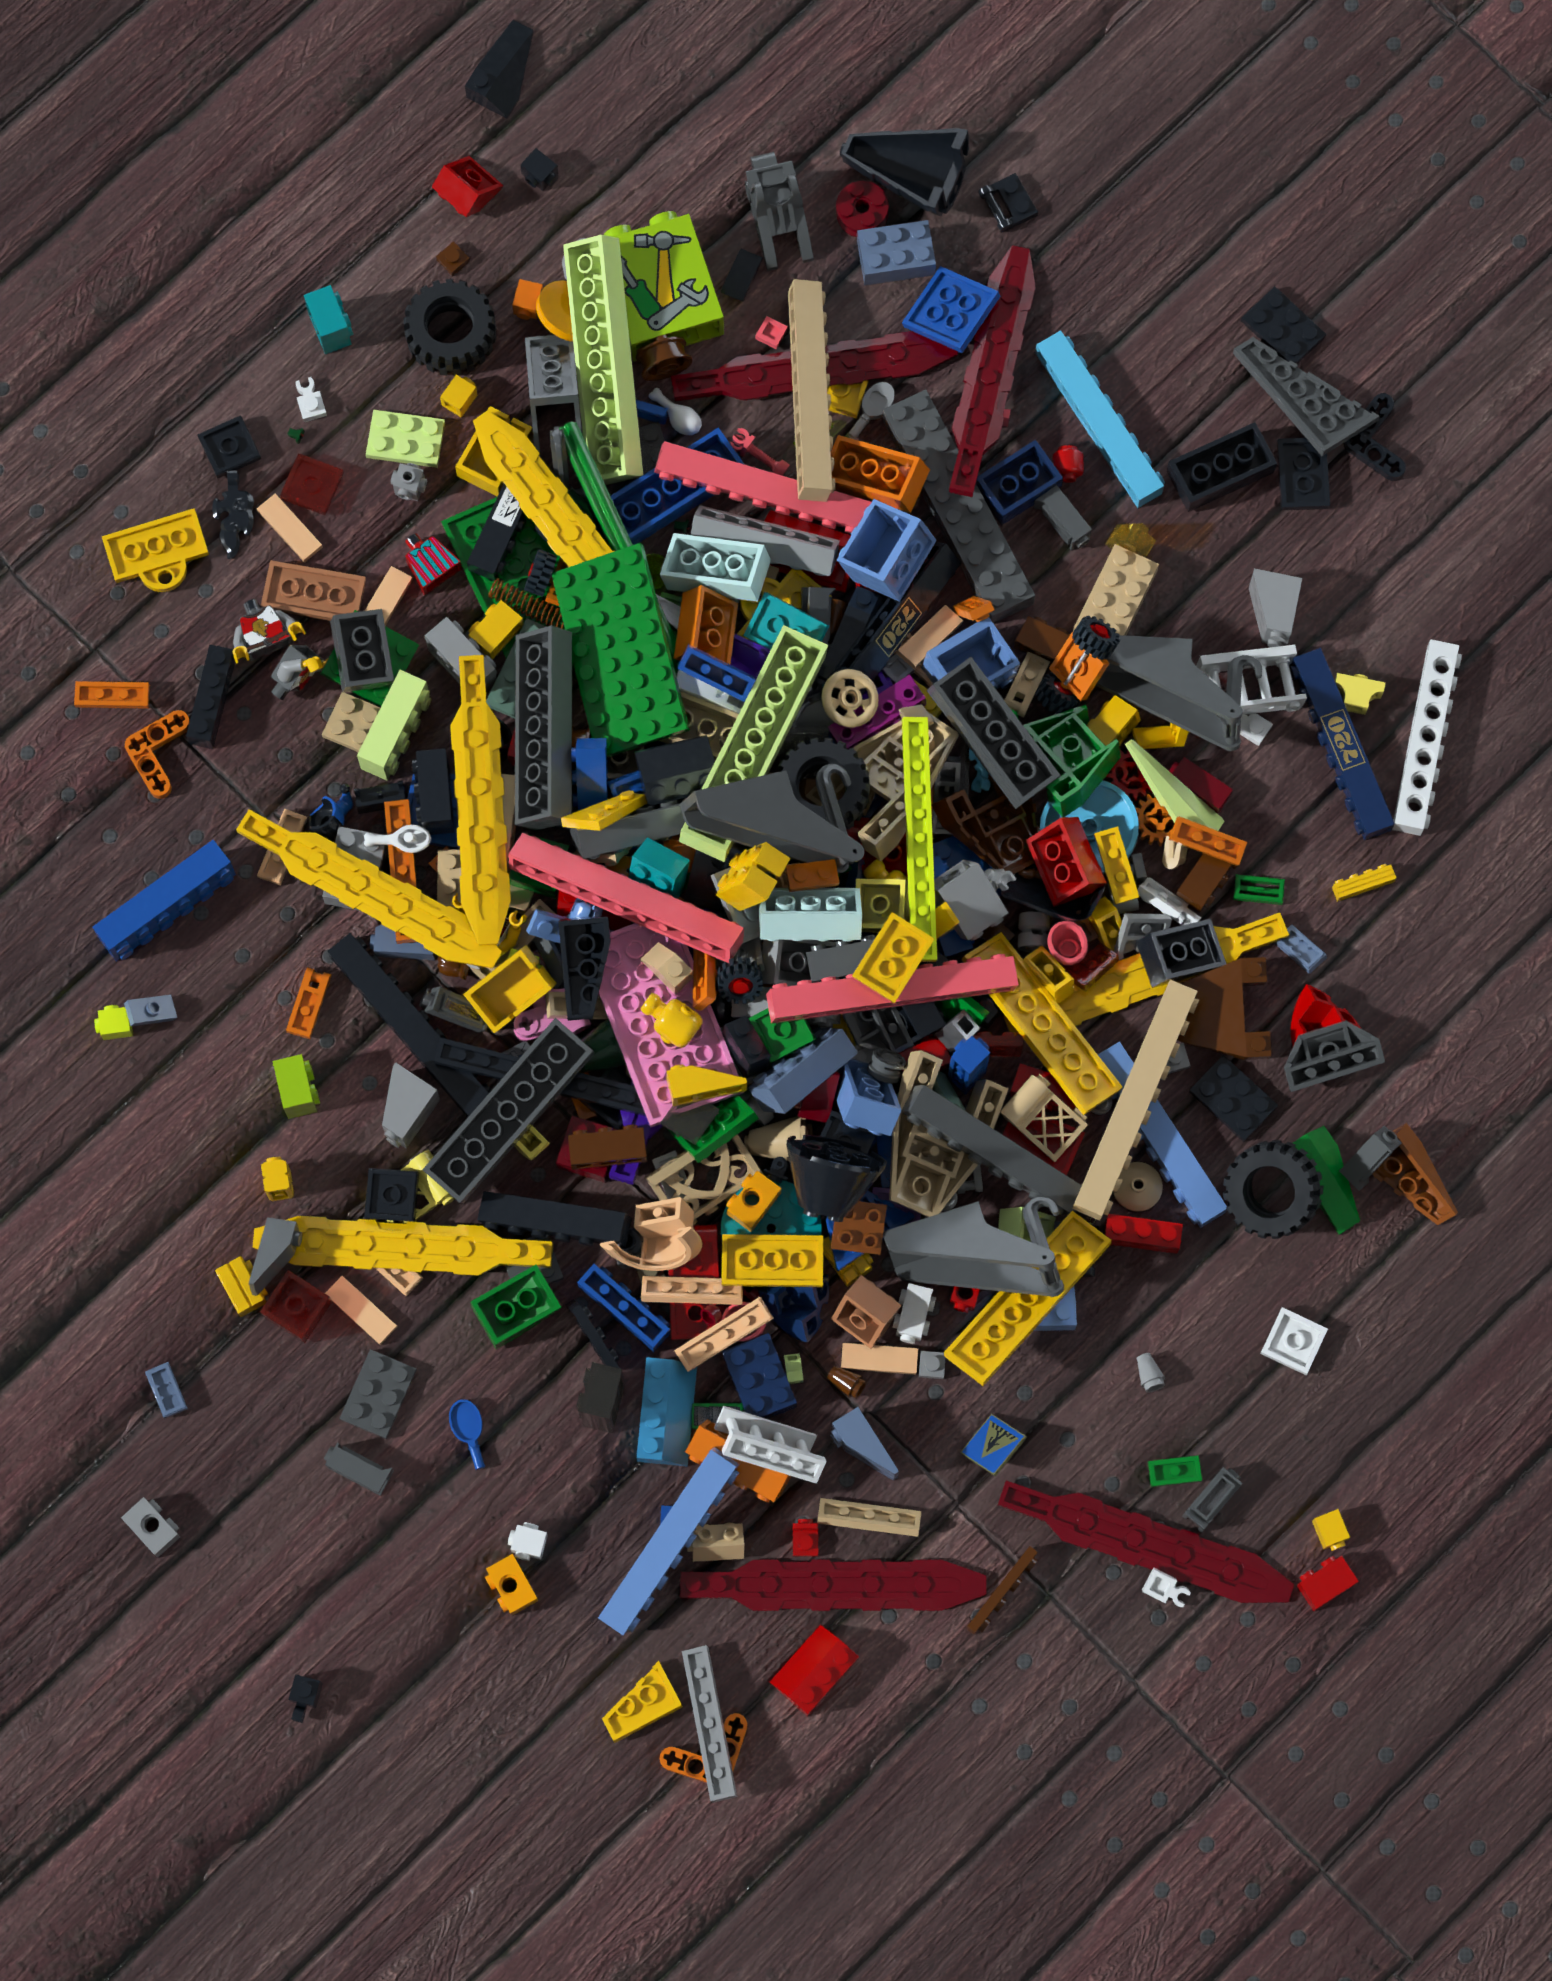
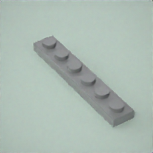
[682,1645,737,1803]

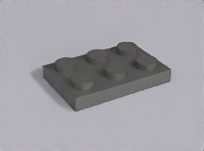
[339,1349,417,1439]

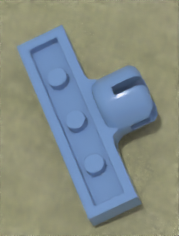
[526,898,613,943]

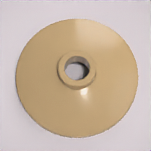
[1113,1162,1163,1212]

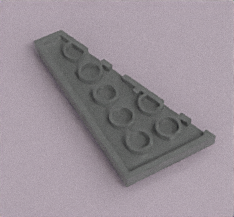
[1233,337,1380,456]

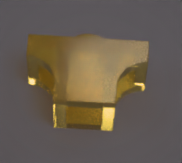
[1105,523,1156,558]

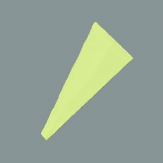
[1125,740,1224,831]

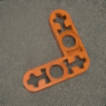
[125,710,190,799]
[660,1713,747,1783]

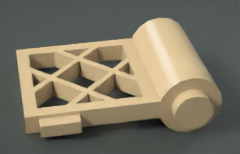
[1000,1074,1088,1162]

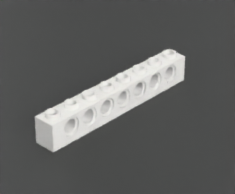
[1392,639,1462,836]

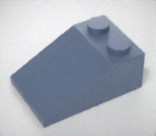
[830,1407,899,1481]

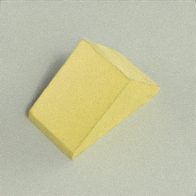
[515,1126,550,1160]

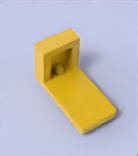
[1132,723,1190,749]

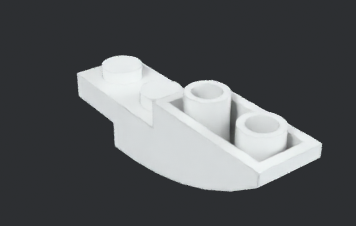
[676,670,750,714]

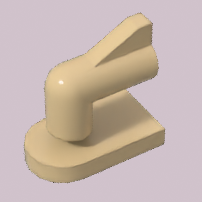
[1162,836,1188,869]

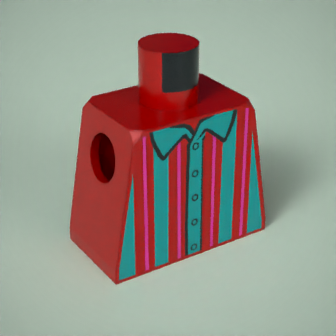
[405,533,462,595]

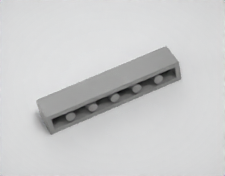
[691,505,840,576]

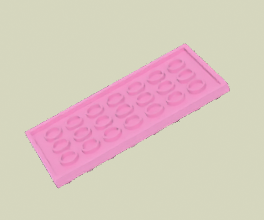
[599,923,744,1128]

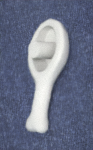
[649,388,702,435]
[364,825,432,853]

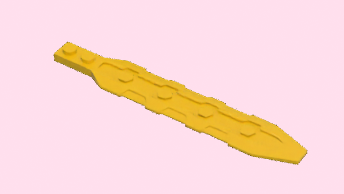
[473,410,614,567]
[450,655,511,945]
[236,809,502,968]
[1004,912,1289,1034]
[253,1216,553,1276]

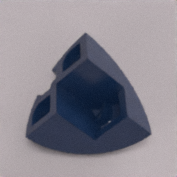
[758,1274,829,1342]

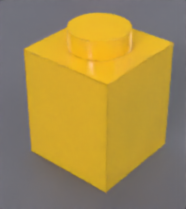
[440,374,477,418]
[1312,1509,1350,1551]

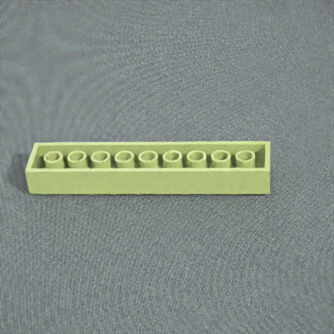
[563,235,643,485]
[679,625,828,862]

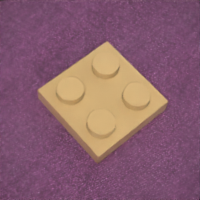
[322,693,380,752]

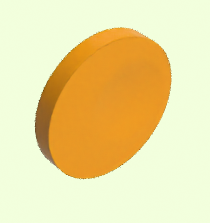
[536,280,573,342]

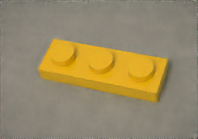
[1094,826,1139,905]

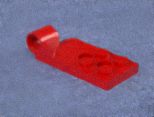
[668,1224,720,1340]

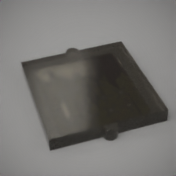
[661,1100,720,1145]

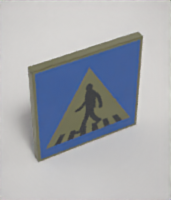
[960,1414,1027,1477]

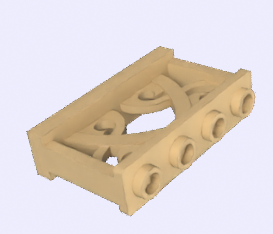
[645,1134,763,1225]

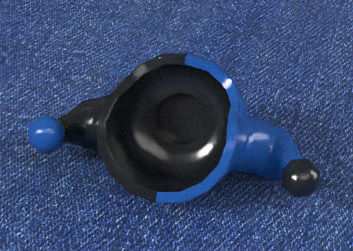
[309,783,354,842]

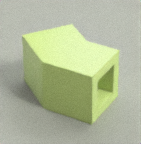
[784,1353,804,1384]

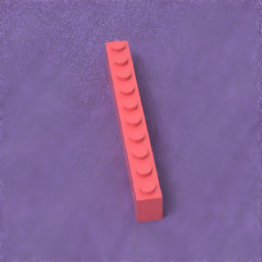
[654,441,872,534]
[508,833,744,963]
[766,954,1019,1024]

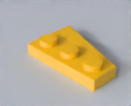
[561,790,647,831]
[602,1661,683,1743]

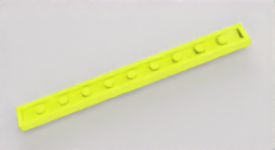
[902,717,937,962]

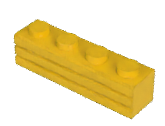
[1332,864,1397,902]

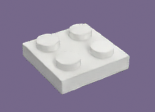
[1260,1307,1328,1375]

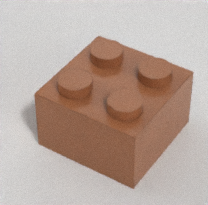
[831,1275,902,1349]

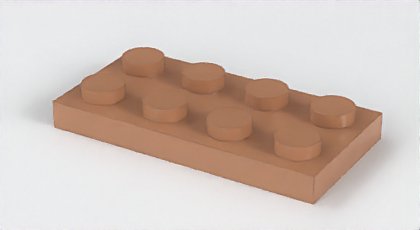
[261,560,366,621]

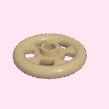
[821,669,879,728]

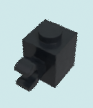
[288,1674,323,1723]

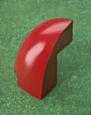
[1291,984,1361,1046]

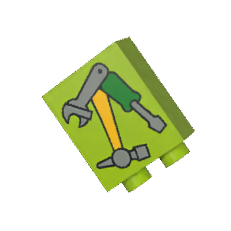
[604,211,724,362]

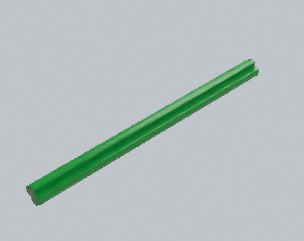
[559,421,680,676]

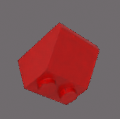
[432,156,504,217]

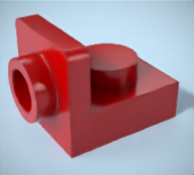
[793,1519,818,1557]

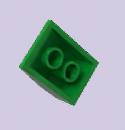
[470,1264,562,1350]

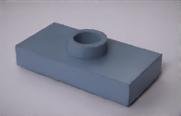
[1275,925,1327,974]
[124,995,178,1026]
[145,1362,188,1419]

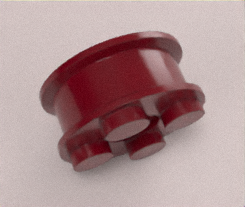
[836,181,889,237]

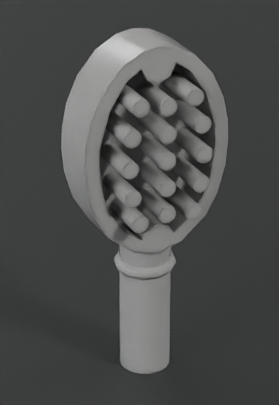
[848,382,894,440]

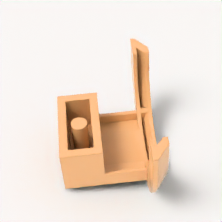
[600,1197,702,1271]

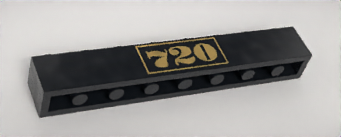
[821,542,961,707]

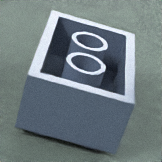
[857,220,936,286]

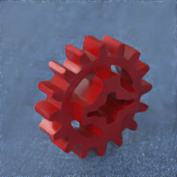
[1105,750,1153,802]

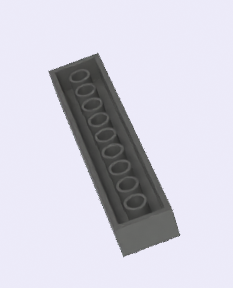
[882,389,1035,624]

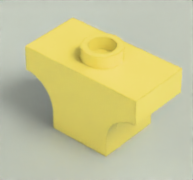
[1335,673,1385,715]

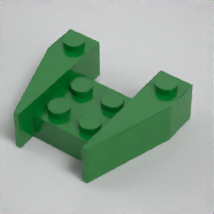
[1023,705,1121,817]

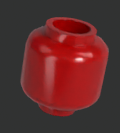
[1052,445,1084,483]

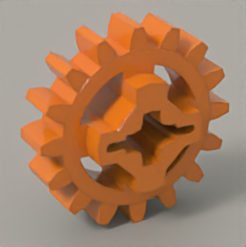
[1135,794,1175,846]

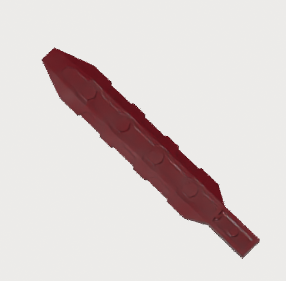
[949,245,1036,497]
[671,331,958,402]
[997,1480,1294,1603]
[680,1560,986,1611]

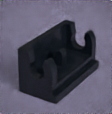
[354,780,406,814]

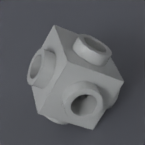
[391,463,427,501]

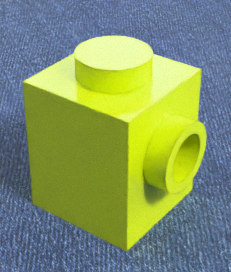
[94,1005,133,1040]

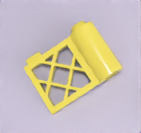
[387,1150,455,1224]

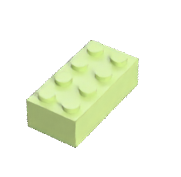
[357,670,431,781]

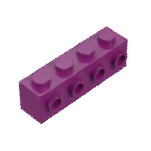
[827,674,927,750]

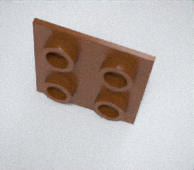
[830,1201,887,1255]

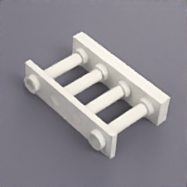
[1196,645,1307,720]
[714,1406,826,1484]

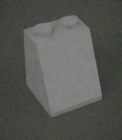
[1249,568,1302,647]
[934,860,1008,941]
[382,1063,440,1148]

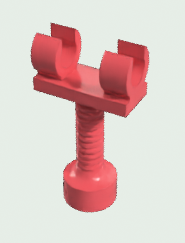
[730,428,790,476]

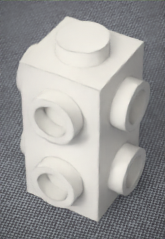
[893,1283,936,1344]

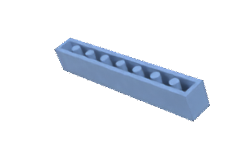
[1098,1041,1227,1228]
[598,1447,740,1635]

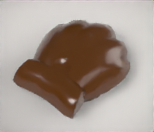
[437,956,470,980]

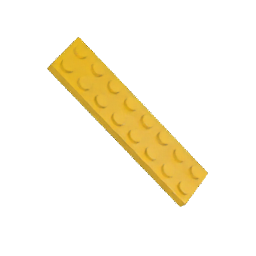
[962,932,1123,1115]
[944,1211,1112,1386]

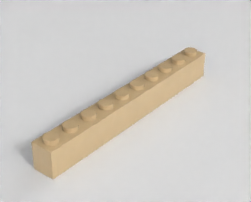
[788,279,835,502]
[1072,980,1199,1221]

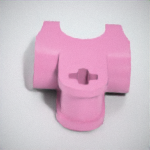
[514,988,591,1041]

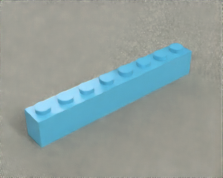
[1035,331,1165,508]

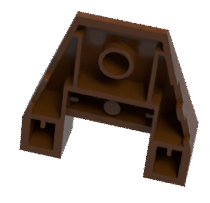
[931,774,1040,874]
[1165,957,1271,1060]

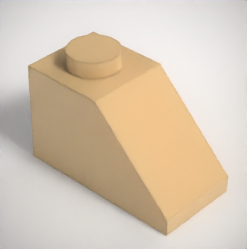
[641,942,693,995]

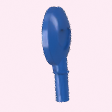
[449,1400,485,1470]

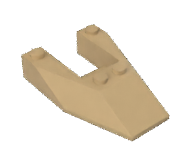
[805,712,959,861]
[889,1050,1008,1217]

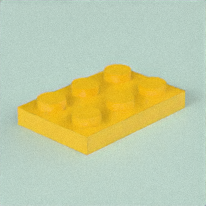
[851,912,934,1003]

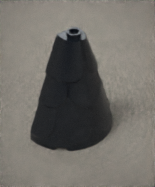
[840,128,969,216]

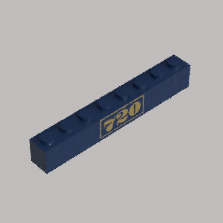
[1290,648,1395,841]

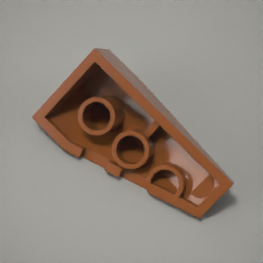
[1373,1123,1458,1225]

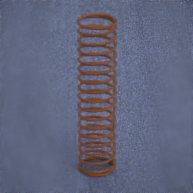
[488,578,564,629]

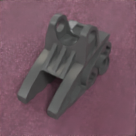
[745,152,814,271]

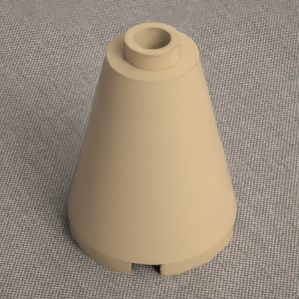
[744,1116,813,1161]

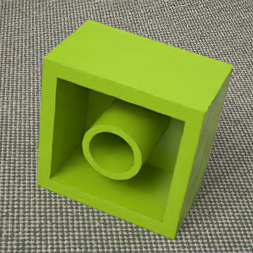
[272,1054,320,1119]

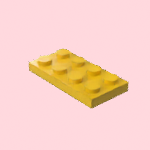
[722,1234,823,1287]

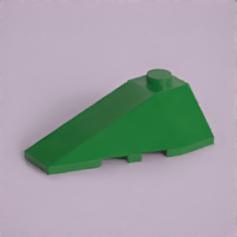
[1293,1126,1360,1235]

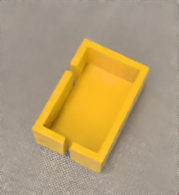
[455,406,534,496]
[716,842,790,911]
[463,945,557,1033]

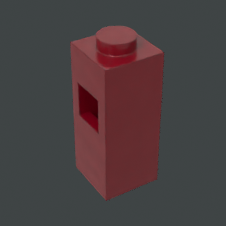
[1169,757,1233,814]

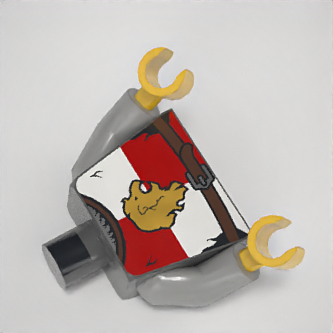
[233,599,306,663]
[271,645,329,700]

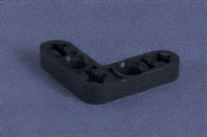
[1344,393,1406,481]

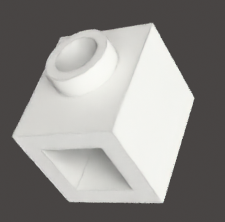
[508,1522,548,1561]

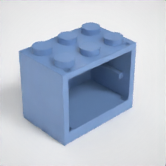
[837,499,937,602]
[921,617,1020,690]

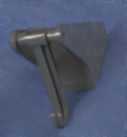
[525,335,589,503]
[1096,635,1262,751]
[679,764,864,874]
[883,1197,1064,1297]

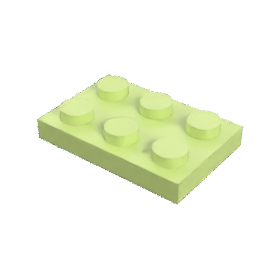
[366,410,445,468]

